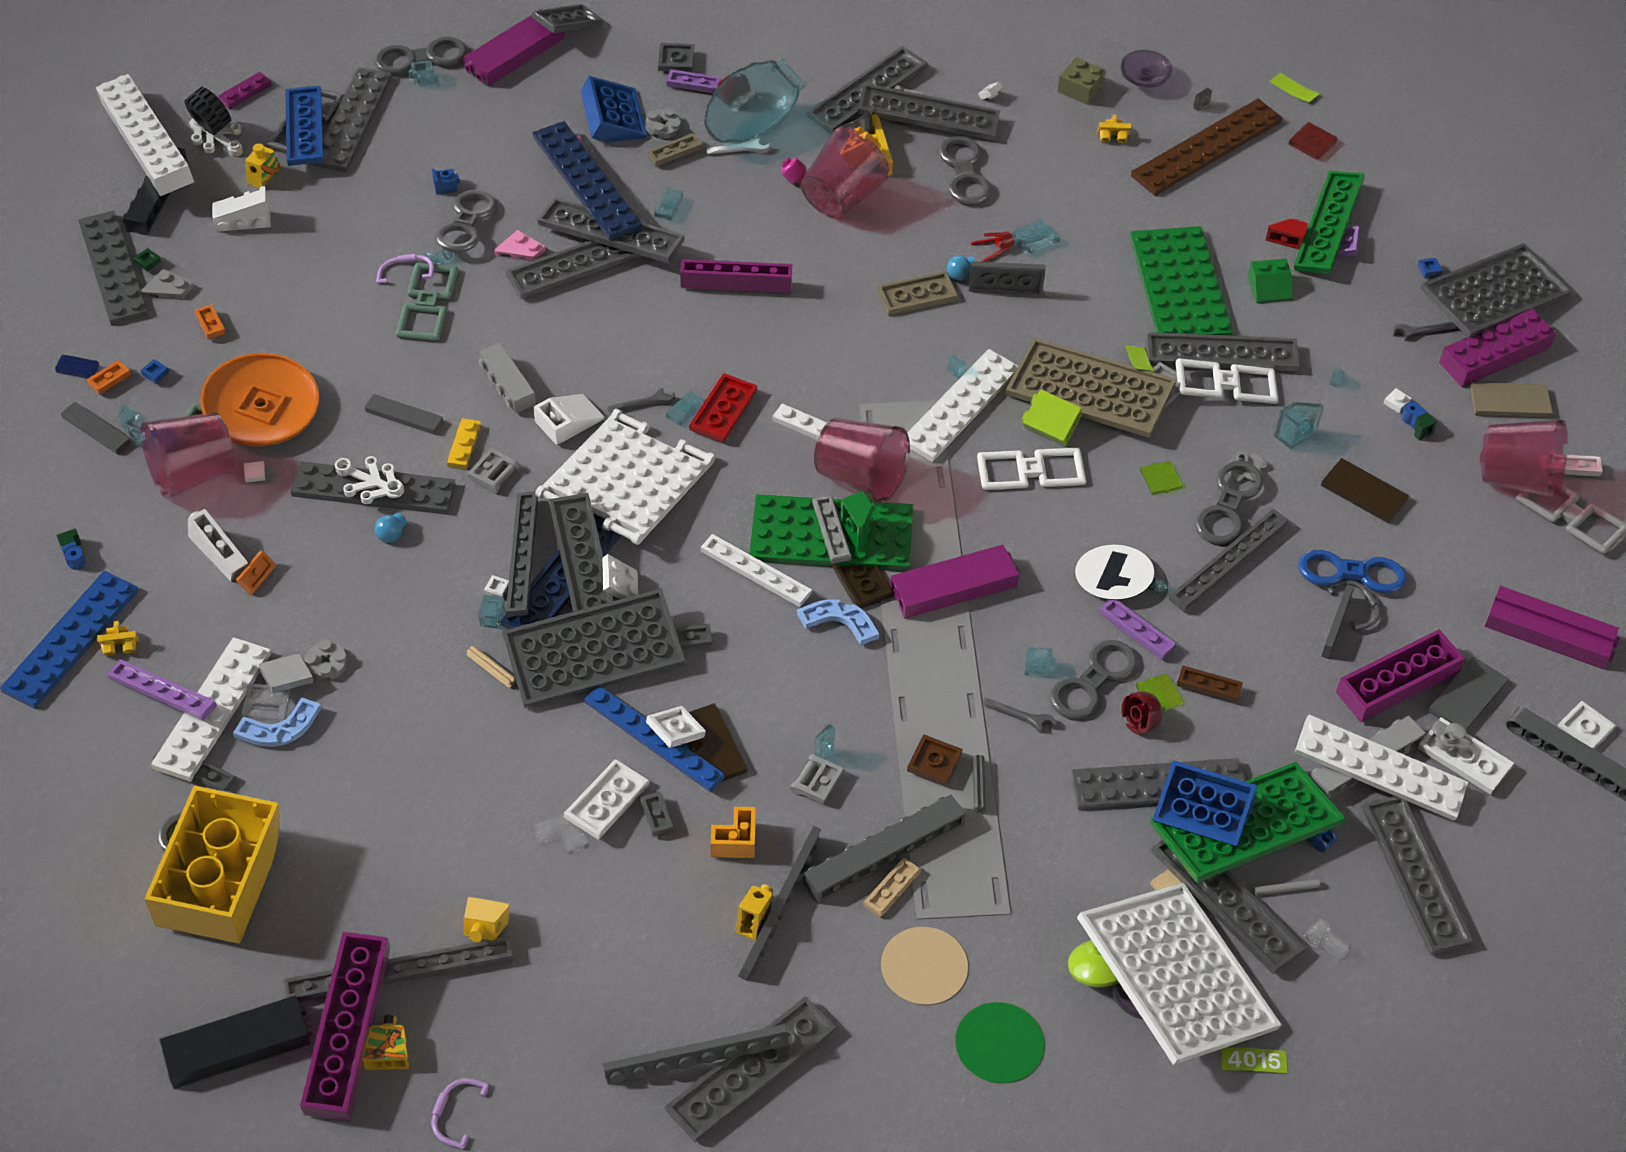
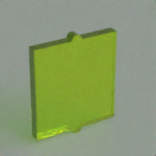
[1140,461,1182,495]
[1135,673,1183,710]

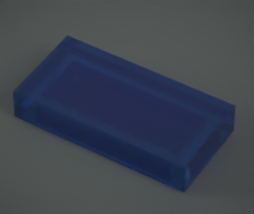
[55,354,99,378]

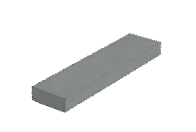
[812,495,851,564]

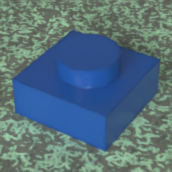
[1417,257,1443,278]
[141,359,169,384]

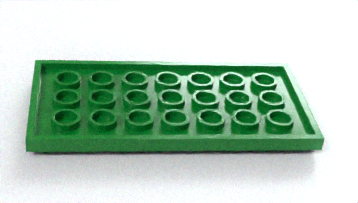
[1130,226,1233,336]
[749,494,913,571]
[1150,762,1345,883]

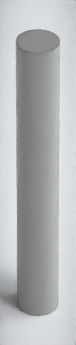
[1253,879,1320,896]

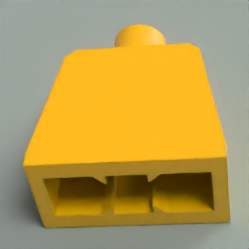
[736,884,773,941]
[463,897,510,942]

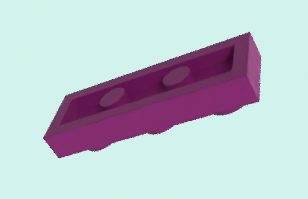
[218,71,271,110]

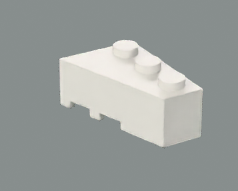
[212,186,271,232]

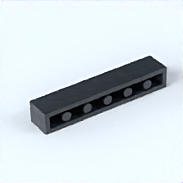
[123,147,188,236]

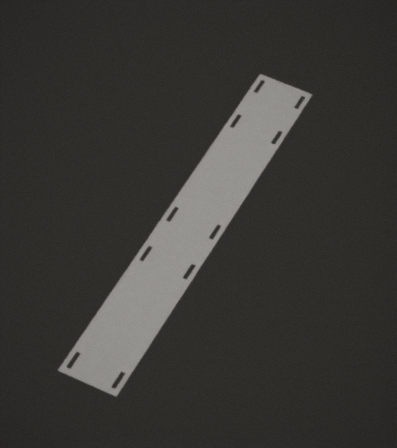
[858,400,1011,919]

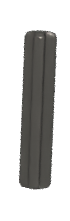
[973,755,986,813]

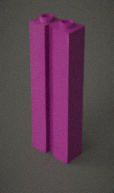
[464,9,565,86]
[890,544,1020,619]
[1484,586,1620,670]

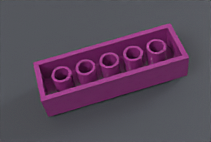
[1439,309,1556,387]
[1336,629,1465,722]

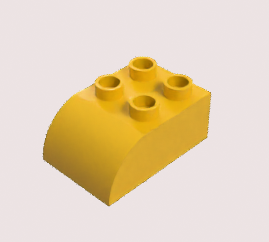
[144,786,280,944]

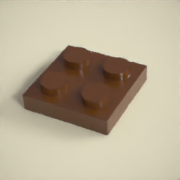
[907,734,963,786]

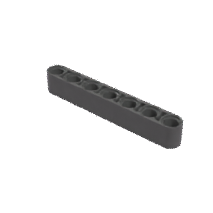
[1506,707,1626,801]

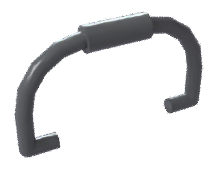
[1326,580,1381,631]

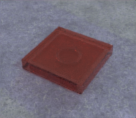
[1288,122,1338,160]

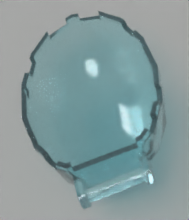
[704,58,807,147]

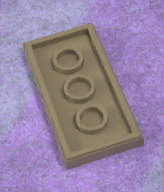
[877,271,959,316]
[1470,382,1553,418]

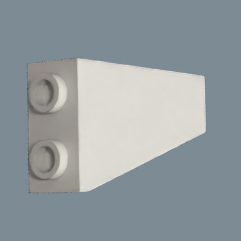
[188,509,248,581]

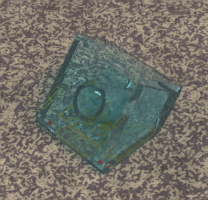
[1274,402,1324,450]

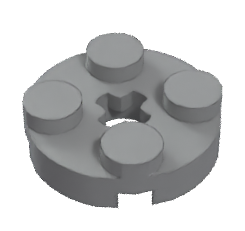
[645,108,681,139]
[304,640,347,680]

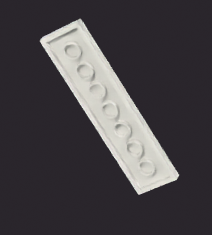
[901,349,1018,462]
[151,637,271,782]
[1294,715,1468,821]

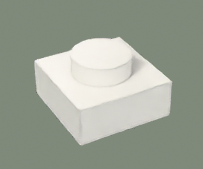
[978,82,1003,100]
[1384,388,1411,413]

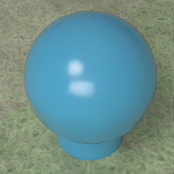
[947,255,975,281]
[374,513,407,543]

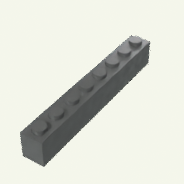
[804,794,966,903]

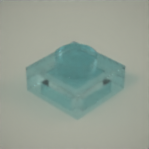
[947,354,967,379]

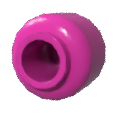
[781,157,807,184]

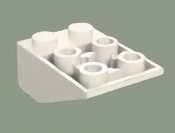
[534,394,605,445]

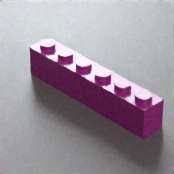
[680,259,793,293]

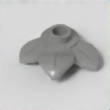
[1231,451,1267,483]
[1432,720,1472,751]

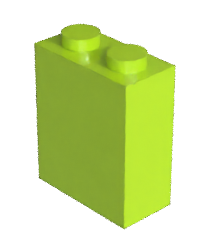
[1022,389,1083,447]

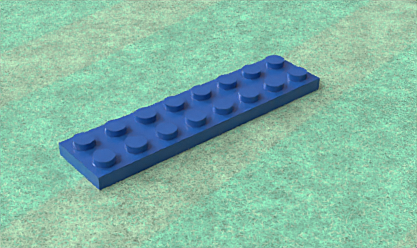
[0,570,139,709]

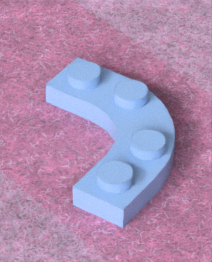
[797,599,879,645]
[233,697,321,747]

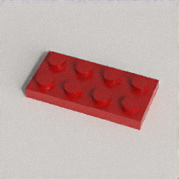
[689,373,758,443]

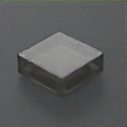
[1193,88,1212,111]

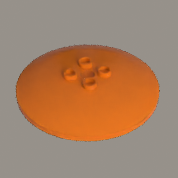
[200,353,319,446]

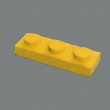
[447,418,481,470]

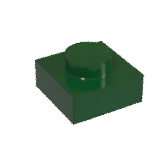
[134,248,161,271]

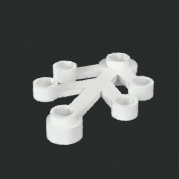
[190,118,243,157]
[335,456,404,504]

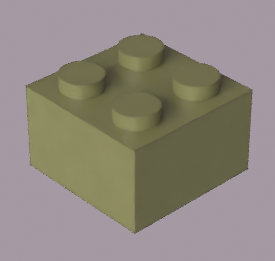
[1057,57,1106,105]

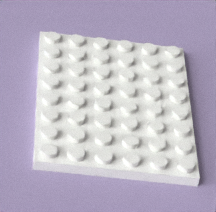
[1077,883,1281,1065]

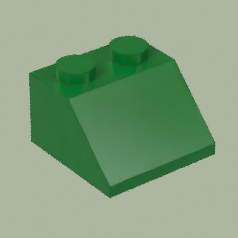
[1248,258,1293,303]
[841,491,874,552]

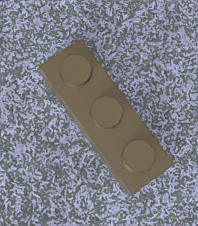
[647,133,702,167]

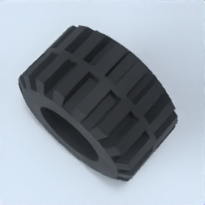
[184,86,232,135]

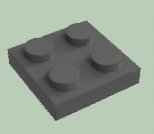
[658,43,694,72]

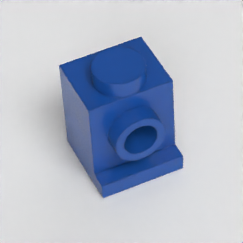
[432,168,460,194]

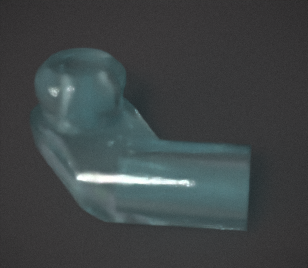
[425,249,453,264]
[1148,574,1169,593]

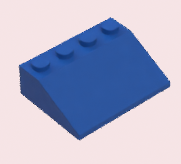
[580,75,648,142]
[1153,760,1258,847]

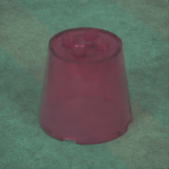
[800,127,890,219]
[140,413,235,499]
[814,418,910,504]
[1480,420,1568,499]

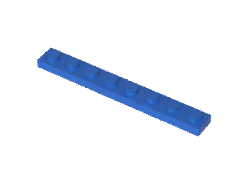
[585,686,724,793]

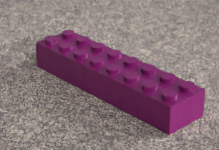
[300,931,391,1122]

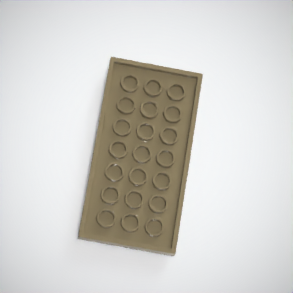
[1006,338,1176,438]

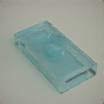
[654,188,683,220]
[666,391,705,426]
[815,723,835,760]

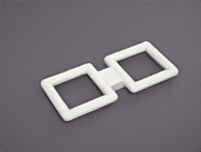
[1176,358,1279,404]
[977,447,1086,490]

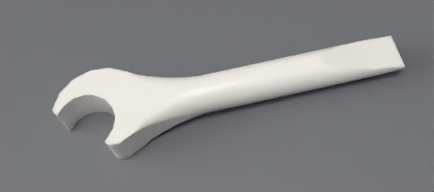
[706,138,770,154]

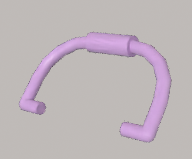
[376,254,434,284]
[431,1078,489,1149]

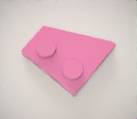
[494,230,546,261]

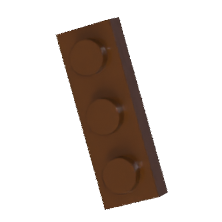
[1177,665,1243,703]

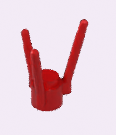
[970,231,1014,262]

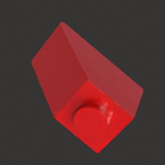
[1265,218,1309,250]

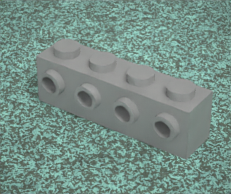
[478,343,536,414]

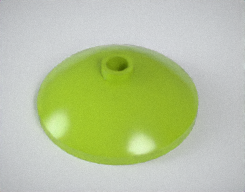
[1068,940,1119,987]

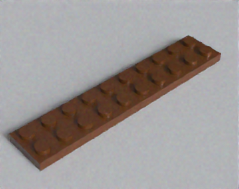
[1131,98,1282,196]

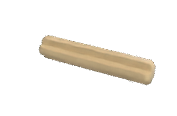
[467,646,516,688]

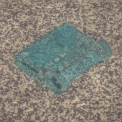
[1012,220,1060,255]

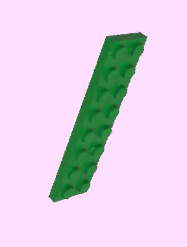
[1294,170,1365,274]

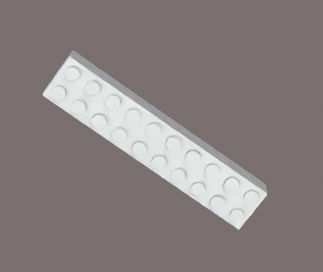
[95,74,194,196]

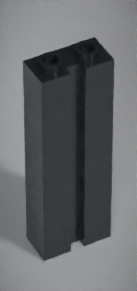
[159,995,313,1089]

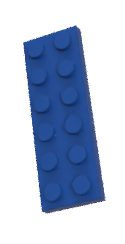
[285,85,324,166]

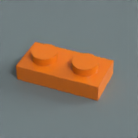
[194,304,226,340]
[86,360,131,395]
[236,551,276,594]

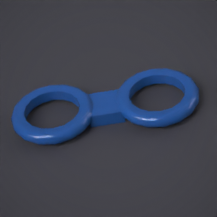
[1298,550,1407,593]

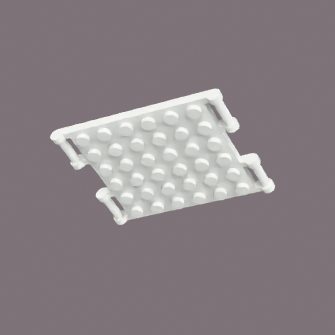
[535,408,716,545]

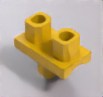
[1097,114,1131,143]
[97,621,139,656]

